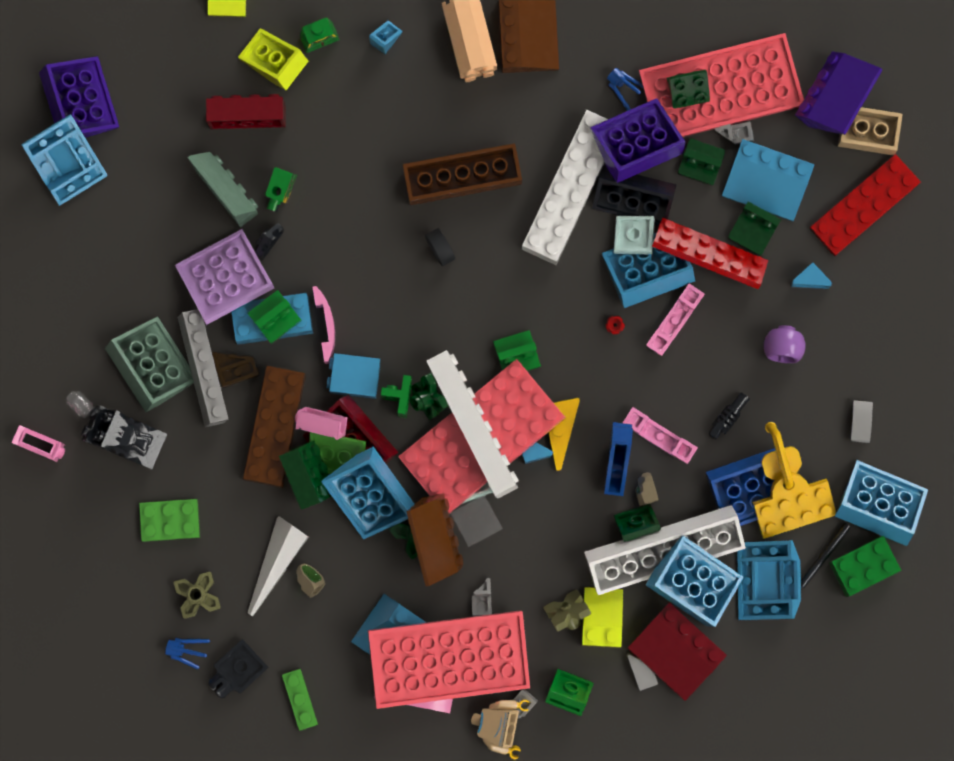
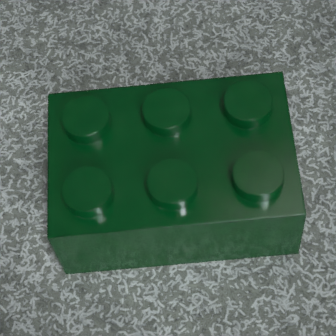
[279,440,331,510]

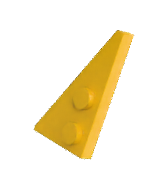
[548,398,580,471]

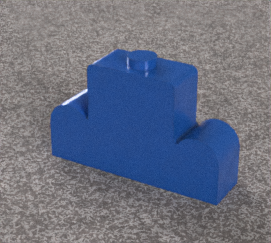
[604,422,633,496]

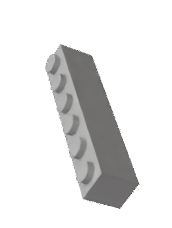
[177,309,228,427]

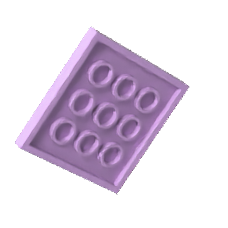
[175,229,274,324]

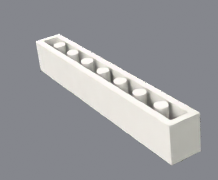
[427,350,519,498]

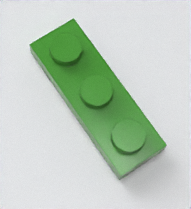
[282,669,318,731]

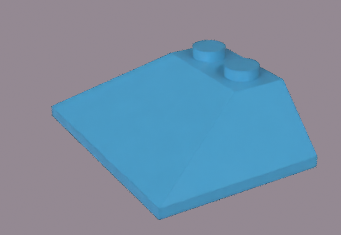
[21,114,108,206]
[737,540,801,620]
[351,594,426,654]

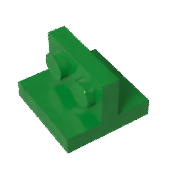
[247,290,302,344]
[493,330,541,371]
[381,375,412,418]
[545,669,594,716]

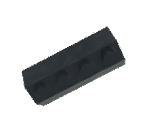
[592,166,677,226]

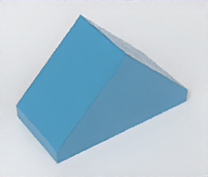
[369,21,403,54]
[791,263,831,289]
[522,442,553,464]

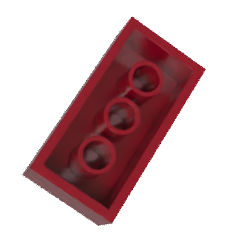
[206,94,286,129]

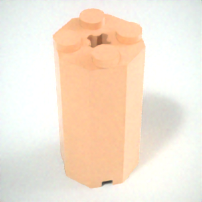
[442,0,497,82]

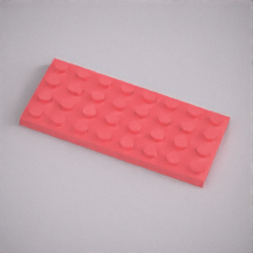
[639,33,804,137]
[398,359,566,514]
[368,611,530,709]

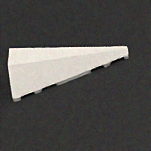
[247,516,309,616]

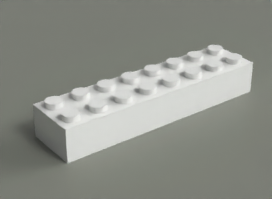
[522,110,608,265]
[584,505,746,595]

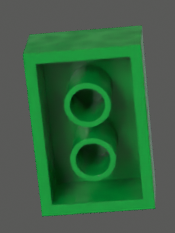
[829,536,902,597]

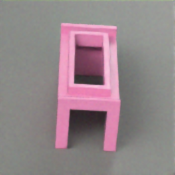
[295,407,348,440]
[12,425,65,462]

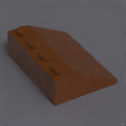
[499,0,559,73]
[406,493,464,586]

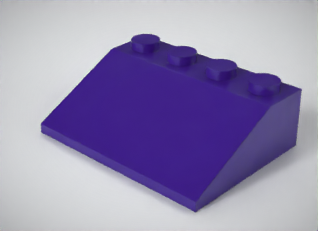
[795,51,882,135]
[39,56,119,138]
[590,98,685,183]

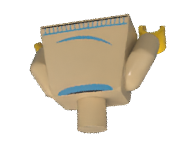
[471,699,529,759]

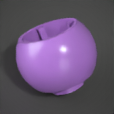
[764,325,806,363]

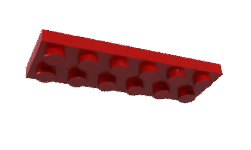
[810,154,921,256]
[652,218,769,290]

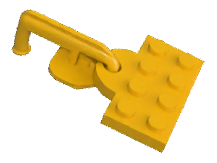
[753,422,836,539]

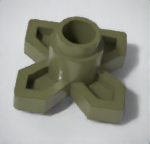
[174,572,221,619]
[543,589,591,632]

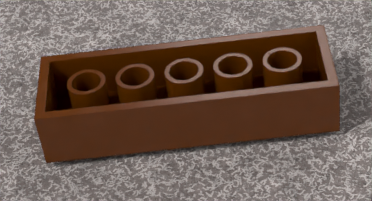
[403,143,522,205]
[243,366,306,488]

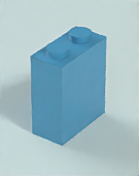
[327,353,381,399]

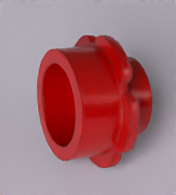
[606,316,625,335]

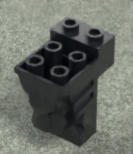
[81,405,167,469]

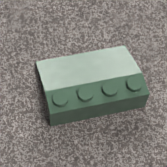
[188,152,258,228]
[105,317,194,412]

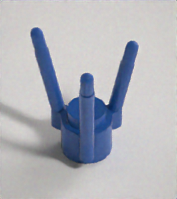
[607,68,643,111]
[166,638,210,669]

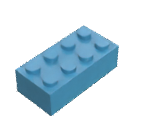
[232,293,313,345]

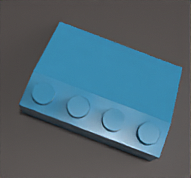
[722,139,815,221]
[602,232,695,308]
[322,447,414,539]
[835,460,928,546]
[646,536,744,627]

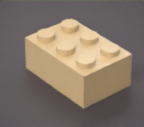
[838,107,903,155]

